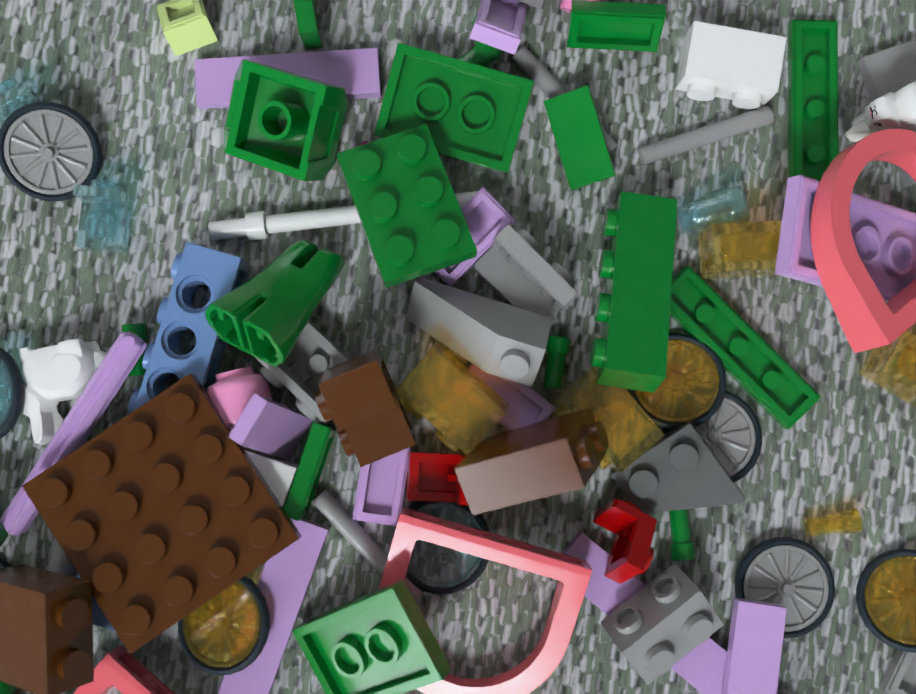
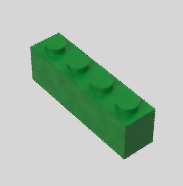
[590,191,678,393]

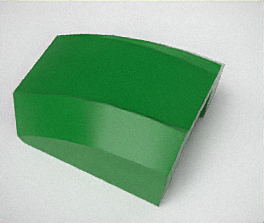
[224,59,349,181]

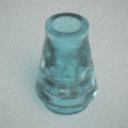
[677,185,749,235]

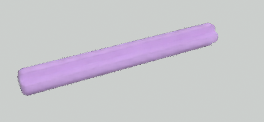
[0,331,146,536]

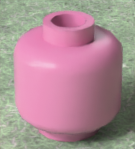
[206,367,273,430]

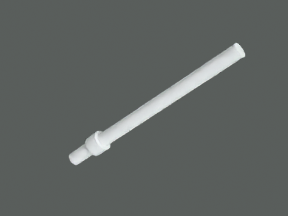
[208,191,478,241]

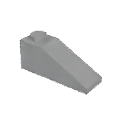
[405,277,552,387]

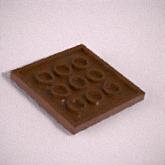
[22,373,302,654]

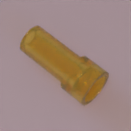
[803,508,862,537]

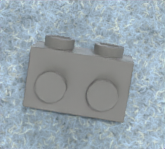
[474,224,577,318]
[255,320,351,422]
[601,564,724,685]

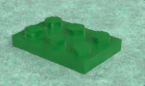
[374,43,534,174]
[336,124,477,288]
[292,579,452,694]

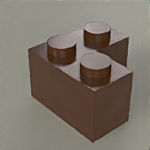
[314,348,416,467]

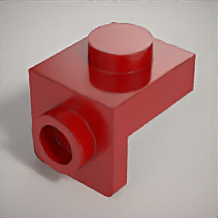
[406,451,468,505]
[593,499,657,584]

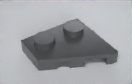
[611,420,745,513]

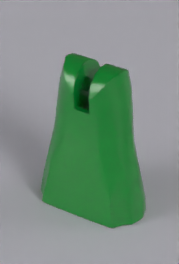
[205,238,345,367]

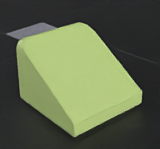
[157,0,218,56]

